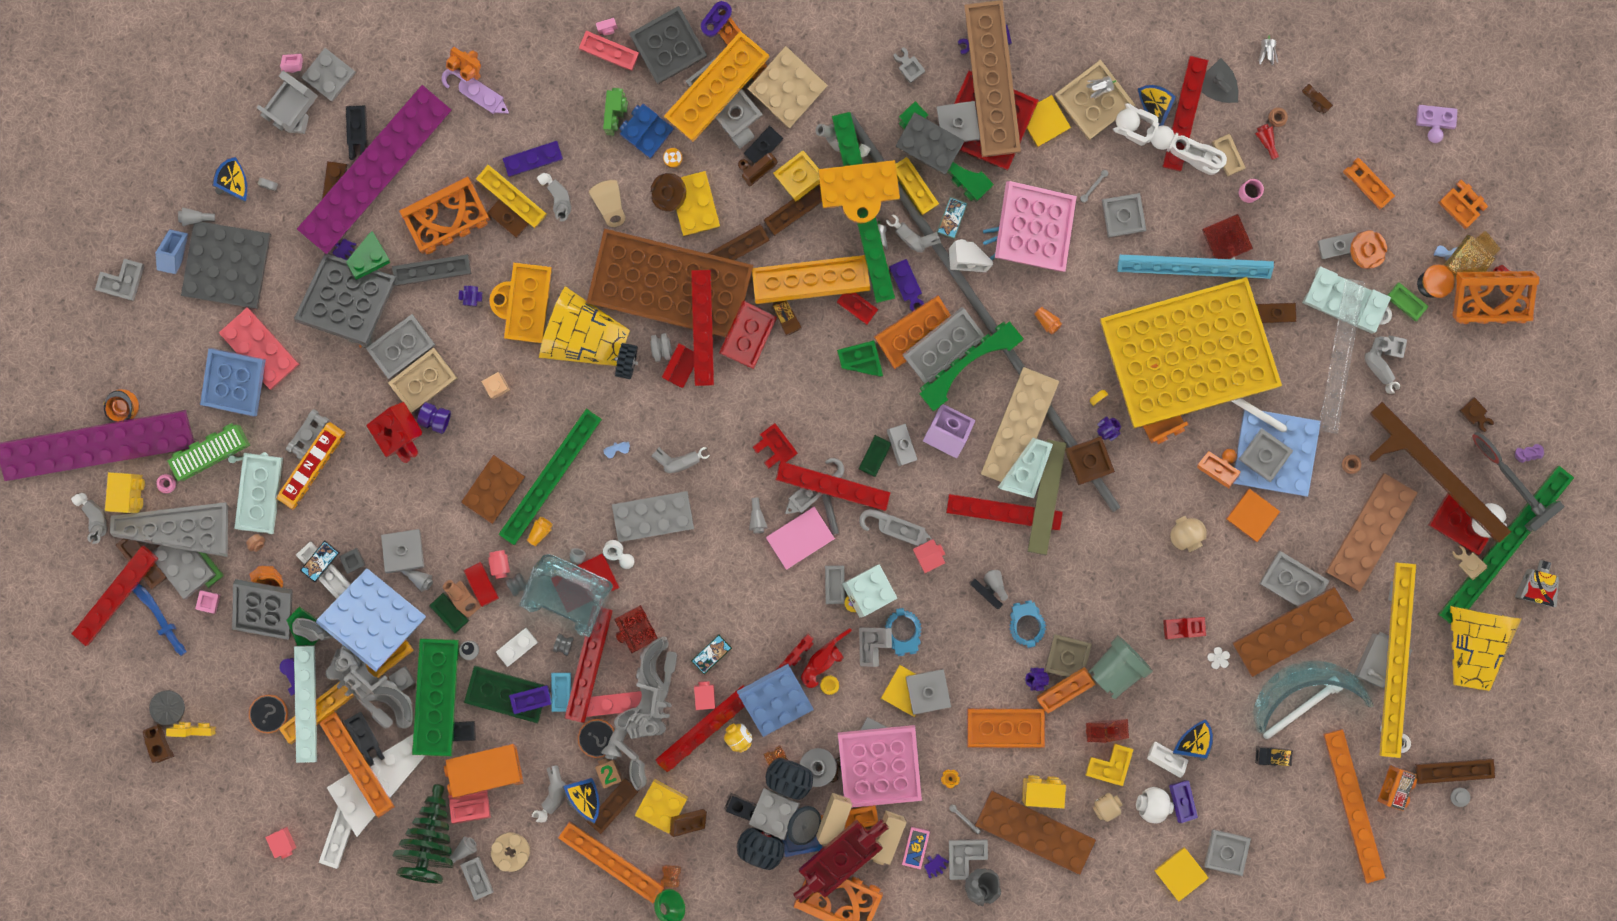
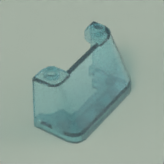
[519,554,613,637]

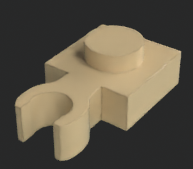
[1453,546,1487,580]

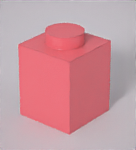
[913,539,945,573]
[694,681,716,710]
[265,827,297,859]

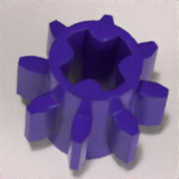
[458,286,483,306]
[1097,416,1121,441]
[1025,668,1049,691]

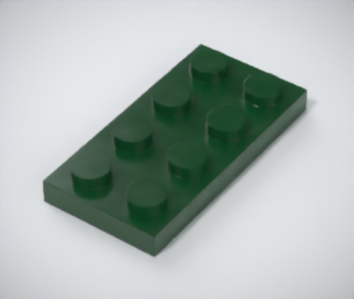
[464,665,549,724]

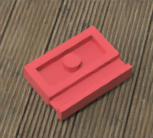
[448,790,491,824]

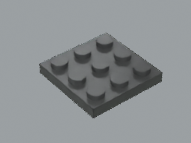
[629,6,707,85]
[232,579,293,640]

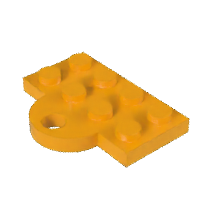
[818,160,900,223]
[489,262,552,343]

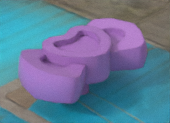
[1515,444,1544,463]

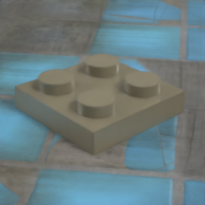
[1045,634,1092,677]

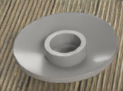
[800,748,837,787]

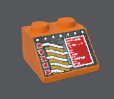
[1377,765,1417,811]

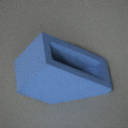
[155,229,188,274]

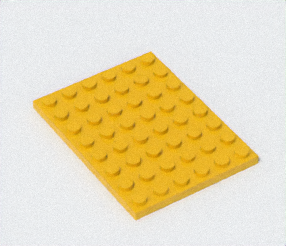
[1100,277,1282,429]

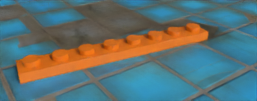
[1323,729,1385,883]

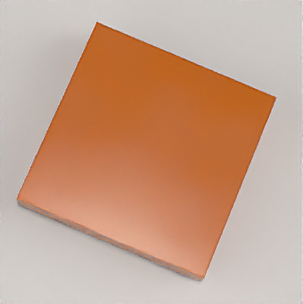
[1226,488,1280,542]

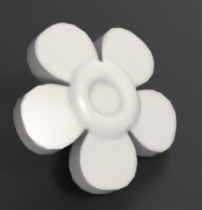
[1208,647,1230,669]

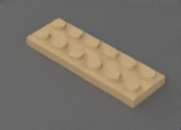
[981,367,1059,482]

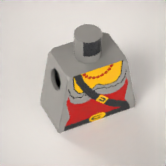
[1515,560,1559,607]

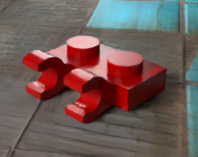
[753,423,798,469]

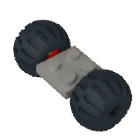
[737,758,813,870]

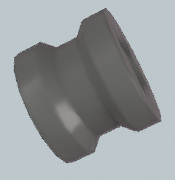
[506,573,528,597]
[553,633,574,656]

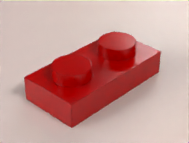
[836,292,879,325]

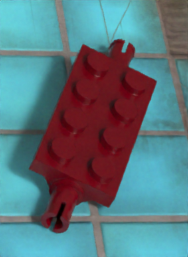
[793,819,889,903]

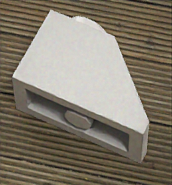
[949,239,993,272]

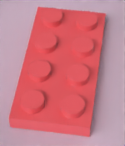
[219,307,299,390]

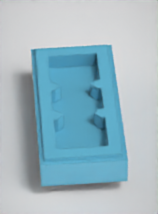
[551,673,571,712]

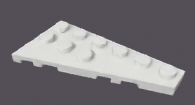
[327,734,425,837]

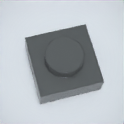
[339,548,366,574]

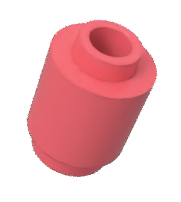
[488,550,510,579]

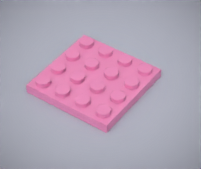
[995,181,1077,272]
[838,725,922,808]

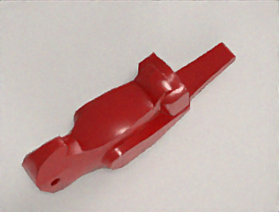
[800,628,852,688]

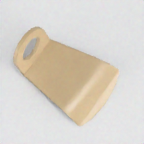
[589,180,625,227]

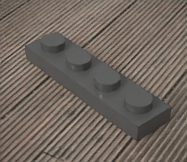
[392,254,472,286]

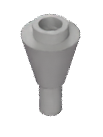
[178,207,215,226]
[749,497,768,534]
[400,570,433,592]
[984,570,1008,601]
[449,837,477,864]

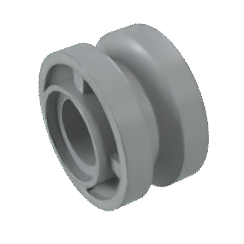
[650,333,672,362]

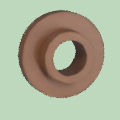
[1268,108,1288,127]
[1342,455,1362,474]
[246,534,265,552]

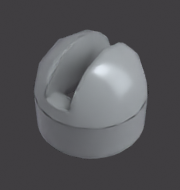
[569,548,586,565]

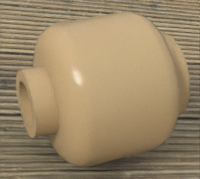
[1093,793,1123,822]

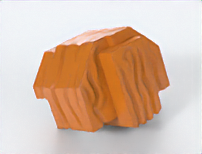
[249,566,283,588]

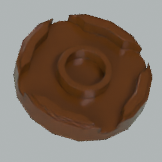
[650,173,686,211]

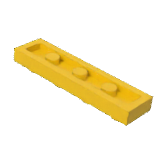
[476,165,547,229]

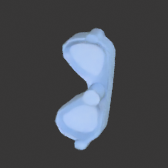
[1434,245,1462,261]
[603,442,630,459]

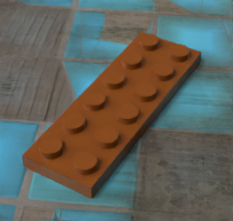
[1232,587,1354,677]
[975,790,1096,875]

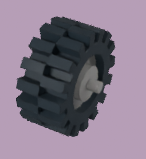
[615,343,638,379]

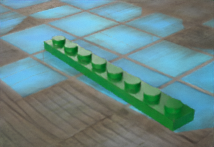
[498,408,603,545]

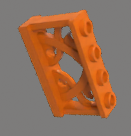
[399,176,491,255]
[1452,271,1540,324]
[794,876,883,921]

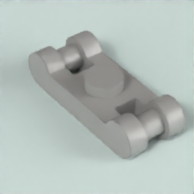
[286,409,330,460]

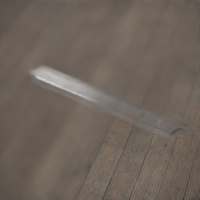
[1319,279,1365,434]

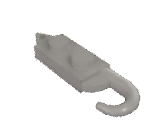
[785,458,844,514]
[859,509,932,546]

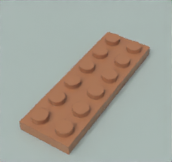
[1326,473,1417,592]

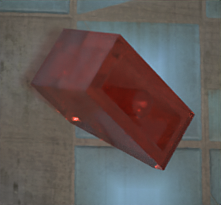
[1086,719,1129,743]

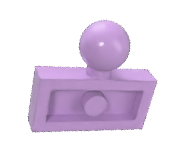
[1416,105,1457,143]

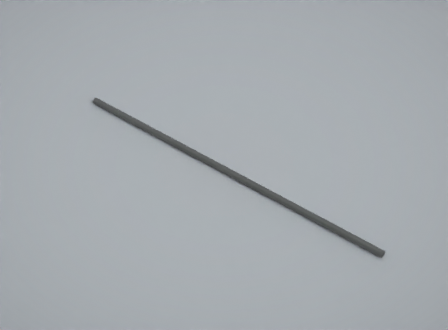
[851,112,1120,512]

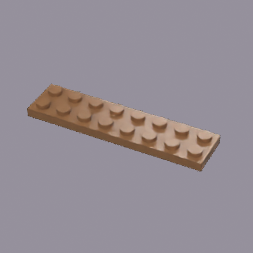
[964,0,1021,157]

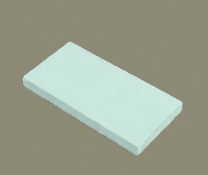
[234,453,283,534]

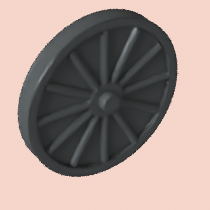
[149,690,185,725]

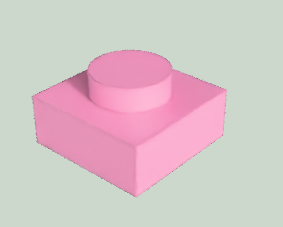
[596,18,618,36]
[280,54,303,73]
[195,590,220,614]

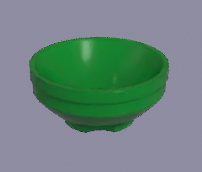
[654,889,685,921]

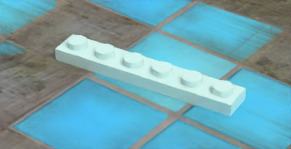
[294,646,317,763]

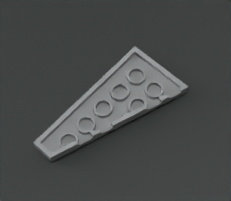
[110,502,228,557]

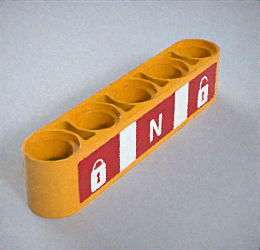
[276,422,346,510]

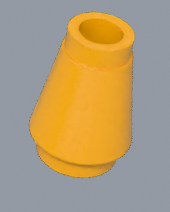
[527,517,553,546]

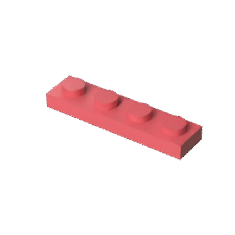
[586,691,642,717]

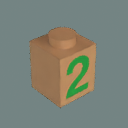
[595,758,623,789]

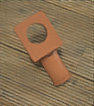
[443,580,481,618]

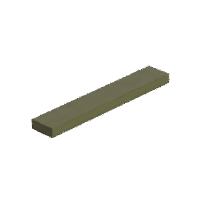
[1027,439,1066,556]

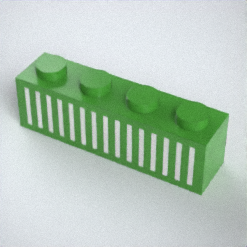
[167,423,251,481]

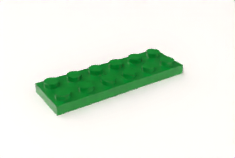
[412,639,459,756]

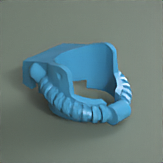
[1009,600,1046,648]
[885,608,922,656]

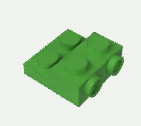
[603,88,628,136]

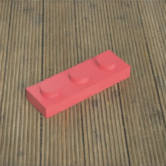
[579,31,639,71]

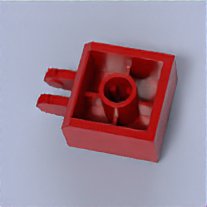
[366,402,422,463]

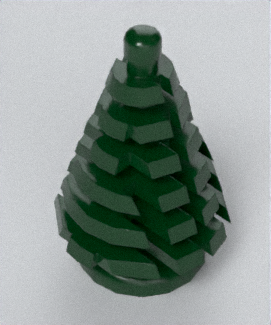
[392,784,454,884]

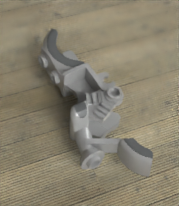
[292,618,413,729]
[601,636,678,790]

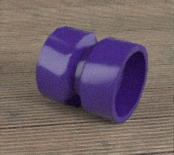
[417,402,451,434]

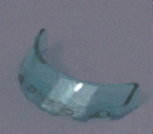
[1253,661,1374,734]

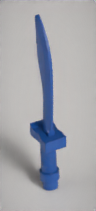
[133,584,187,656]

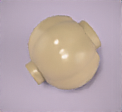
[1170,516,1207,552]

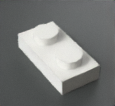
[496,628,538,667]
[1147,742,1188,778]

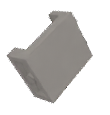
[257,71,318,133]

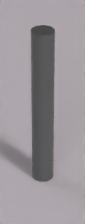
[822,494,839,535]

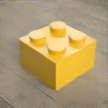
[105,472,145,513]
[1022,775,1066,809]
[635,779,688,834]

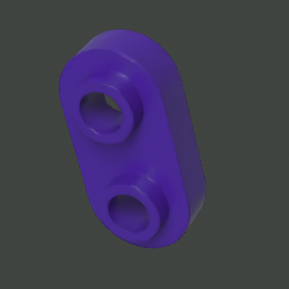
[701,1,732,37]

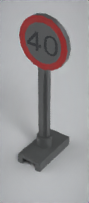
[1472,432,1565,532]

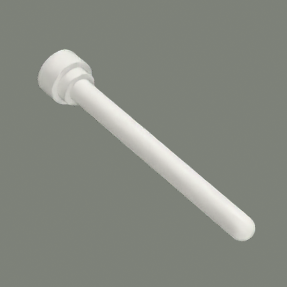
[1231,398,1287,432]
[1263,677,1343,739]

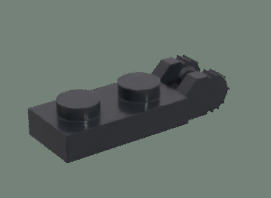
[346,105,368,160]
[344,712,385,767]

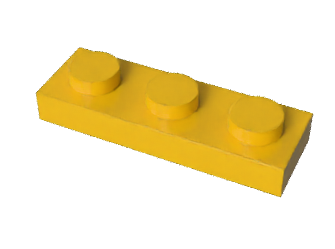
[896,157,939,216]

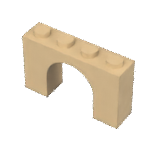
[816,793,906,865]

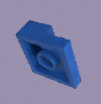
[619,104,674,159]

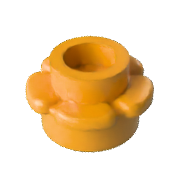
[941,769,960,788]

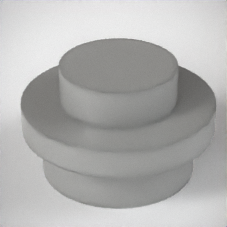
[1450,787,1470,807]

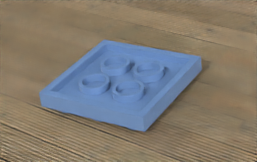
[200,348,266,416]
[737,664,814,737]

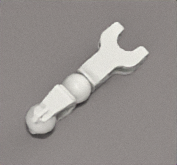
[1113,104,1227,175]

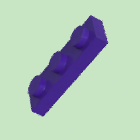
[503,141,563,177]

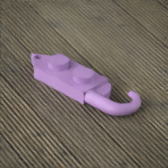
[442,68,509,115]

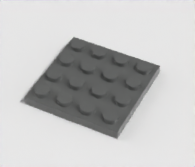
[181,222,271,309]
[294,254,396,346]

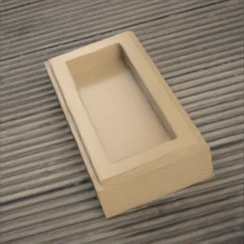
[1212,134,1245,177]

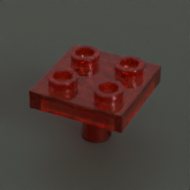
[1202,214,1253,259]
[614,605,658,653]

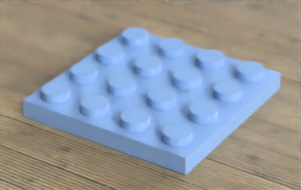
[1233,409,1321,497]
[316,568,426,672]

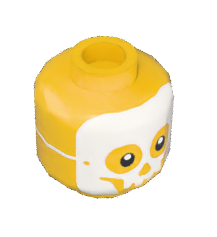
[724,723,752,753]

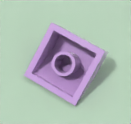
[923,404,975,458]

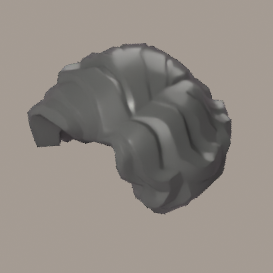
[964,868,1001,906]

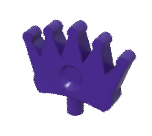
[333,239,357,260]
[924,854,949,879]

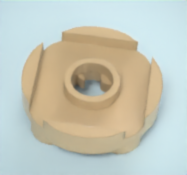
[491,832,530,872]

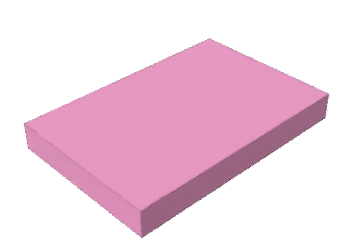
[766,507,835,570]

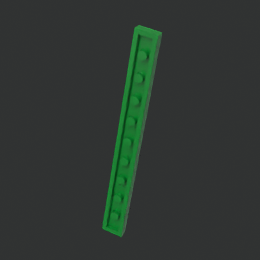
[831,112,895,303]
[1438,466,1574,625]

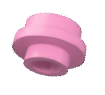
[156,474,176,493]

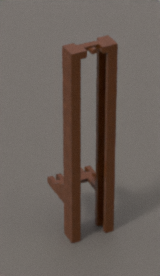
[1369,402,1511,542]

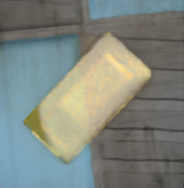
[1475,231,1501,257]

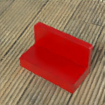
[662,343,694,388]

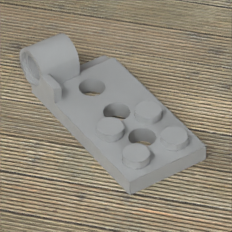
[686,57,762,149]

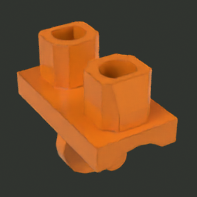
[446,47,481,81]

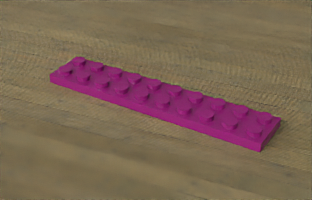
[297,85,452,255]
[0,410,194,481]

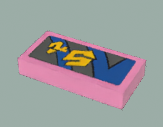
[902,826,930,869]

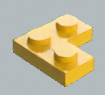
[166,722,216,737]
[1085,743,1134,786]

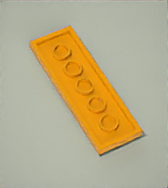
[664,31,770,142]
[752,255,870,304]

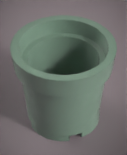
[1088,635,1153,699]

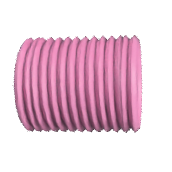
[1239,179,1264,203]

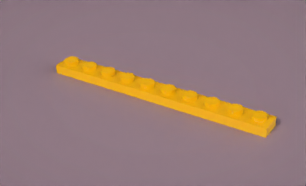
[1379,562,1416,758]

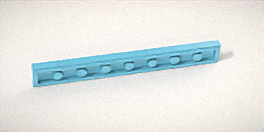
[1117,254,1274,279]

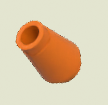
[1034,307,1062,335]

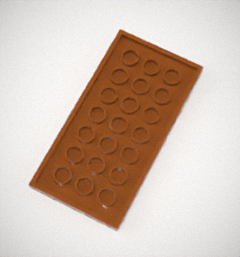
[586,228,754,337]

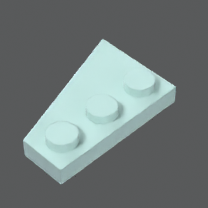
[998,438,1053,498]

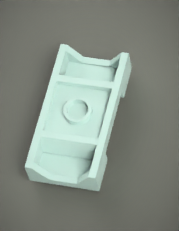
[1302,266,1391,334]

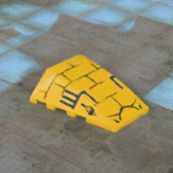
[538,286,630,366]
[1450,606,1521,691]

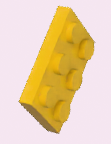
[676,171,720,237]

